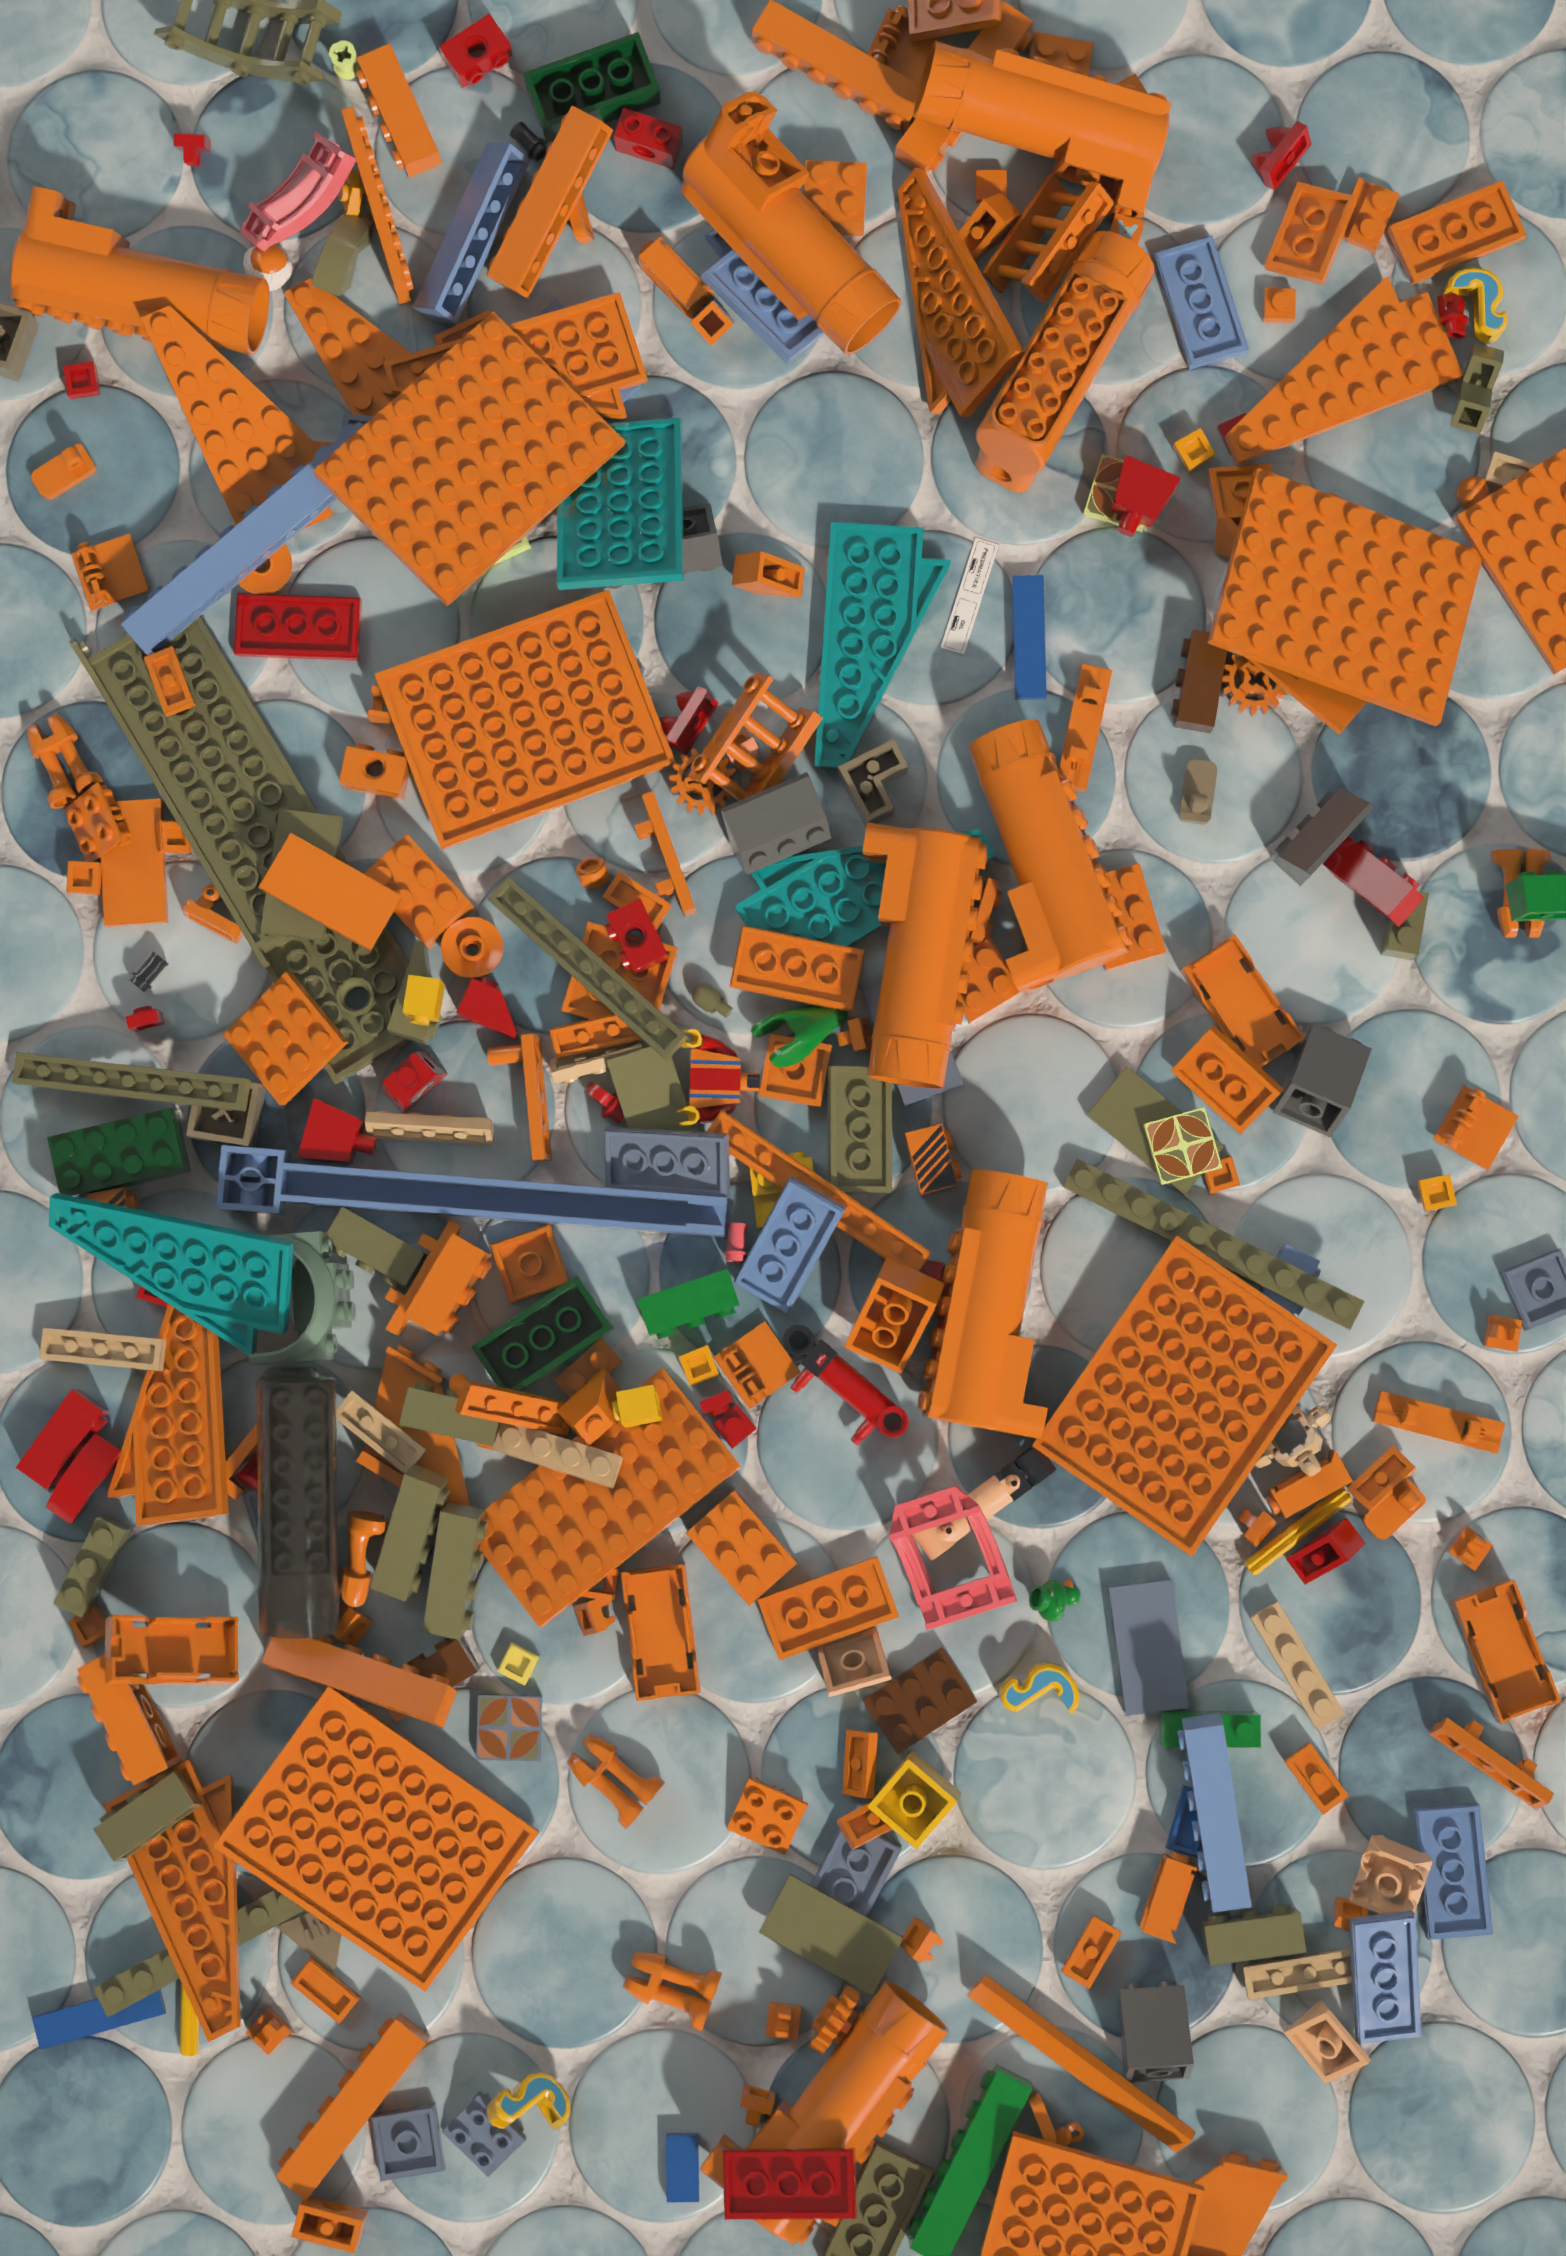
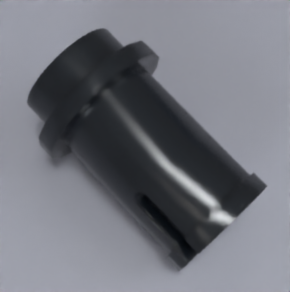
[510,121,548,161]
[129,951,169,992]

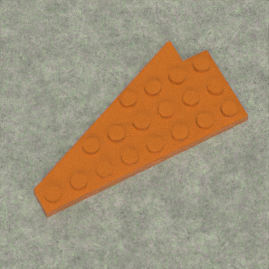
[898,167,1025,418]
[1225,277,1464,465]
[284,278,411,416]
[383,292,648,419]
[141,305,334,529]
[108,1304,229,1526]
[103,1760,241,2043]

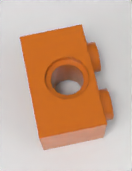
[339,743,410,800]
[291,2195,368,2253]

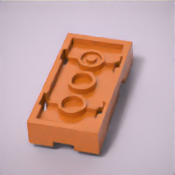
[1180,934,1305,1068]
[621,1563,701,1701]
[1450,1578,1561,1724]
[105,1615,239,1685]

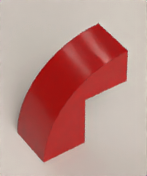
[46,1433,121,1525]

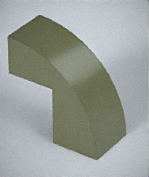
[311,212,374,297]
[1450,343,1504,434]

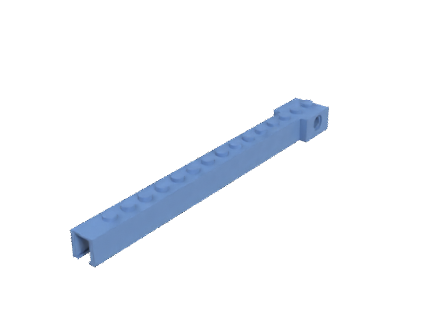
[216,1145,728,1237]

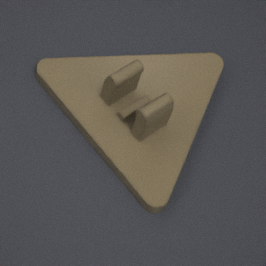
[280,1912,342,1971]

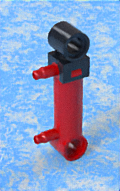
[783,1324,909,1445]

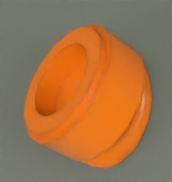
[1456,476,1489,509]
[575,857,610,889]

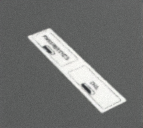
[940,538,999,655]

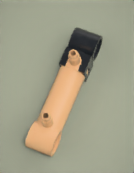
[912,1446,1057,1561]

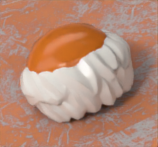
[243,244,293,291]

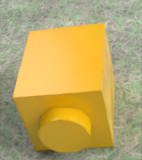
[402,975,445,1026]
[612,1385,663,1428]

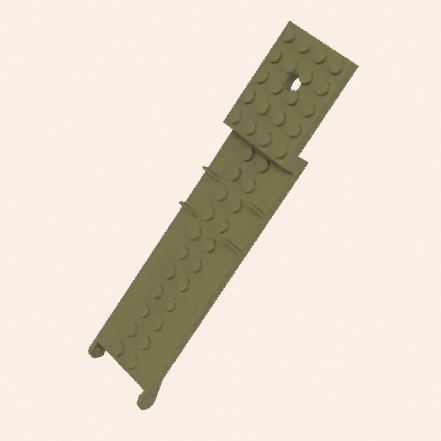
[69,579,444,1084]

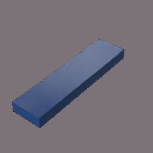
[1012,575,1047,700]
[32,1989,167,2050]

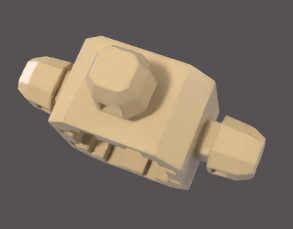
[1256,1405,1331,1477]

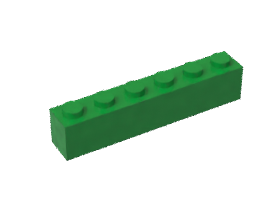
[906,2063,1033,2256]

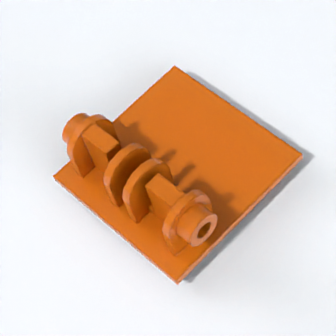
[867,5,942,84]
[71,533,149,611]
[64,782,131,862]
[1433,1085,1519,1171]
[713,1321,800,1409]
[727,1777,808,1855]

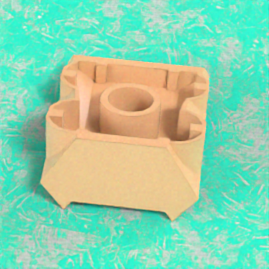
[1349,1835,1433,1914]

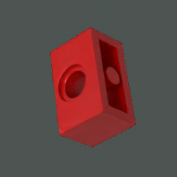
[438,13,513,89]
[614,108,684,170]
[604,898,669,975]

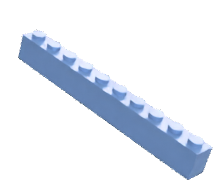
[120,421,363,655]

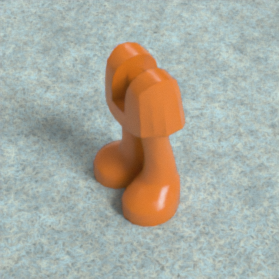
[26,712,104,809]
[1491,849,1551,938]
[340,1511,388,1607]
[567,1734,665,1829]
[622,1952,722,2032]

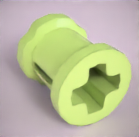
[329,40,360,80]

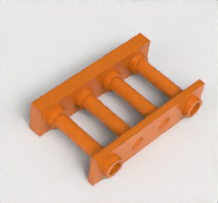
[981,174,1114,303]
[687,672,823,802]

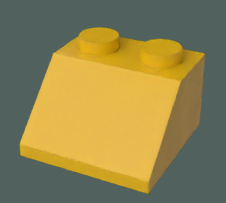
[867,1750,961,1850]

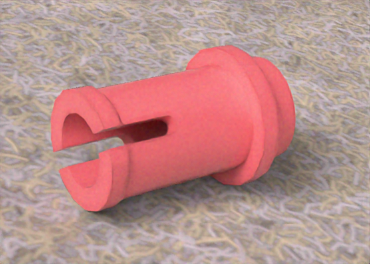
[723,1222,748,1263]

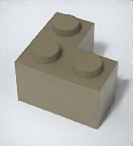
[838,739,908,828]

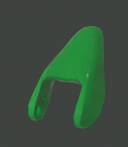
[751,1005,848,1067]

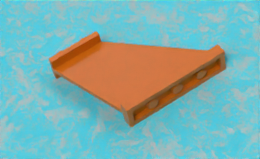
[356,1344,471,1512]
[1187,2151,1288,2256]

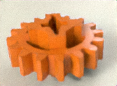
[1221,654,1287,716]
[669,747,737,816]
[809,1985,860,2055]

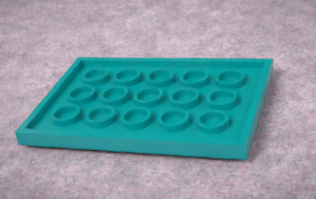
[557,417,684,590]

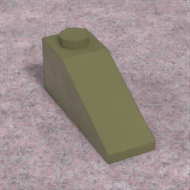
[387,940,440,1046]

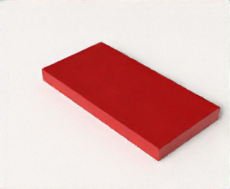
[234,593,362,661]
[723,2148,857,2220]

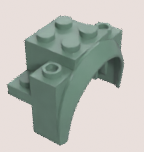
[248,1231,356,1365]

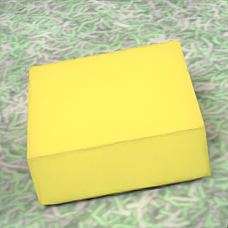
[497,1642,540,1686]

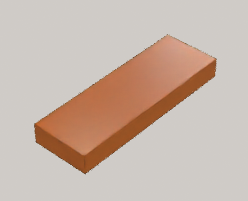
[549,1013,643,1059]

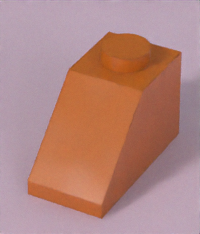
[959,192,1022,263]
[732,551,805,598]
[557,1368,622,1446]

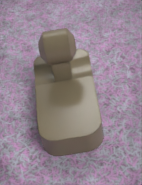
[1179,759,1217,825]

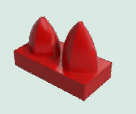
[1252,121,1312,191]
[659,686,719,756]

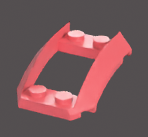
[240,131,357,251]
[888,1486,1017,1631]

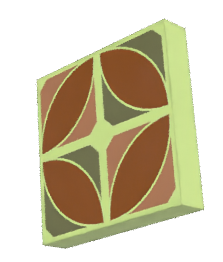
[1083,454,1144,532]
[1143,1107,1223,1186]

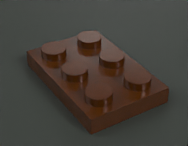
[862,1647,978,1755]

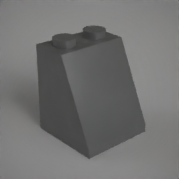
[1273,1024,1372,1137]
[1118,1981,1194,2083]

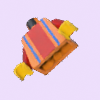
[678,1029,760,1127]

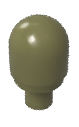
[692,983,733,1018]

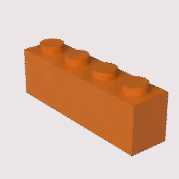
[355,43,442,178]

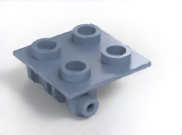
[442,2091,527,2177]

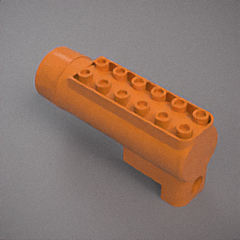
[913,41,1171,220]
[681,92,901,355]
[9,186,270,355]
[975,231,1155,493]
[967,719,1133,994]
[862,823,988,1089]
[917,1169,1048,1439]
[699,1980,949,2246]

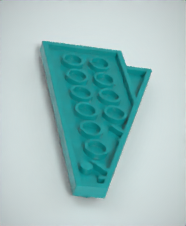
[814,522,951,770]
[734,829,997,947]
[49,1193,294,1355]

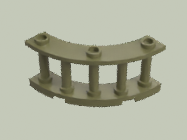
[154,0,342,85]

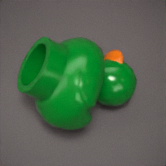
[1029,1579,1081,1621]

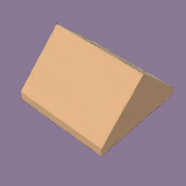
[816,1628,891,1697]
[1284,2000,1371,2084]

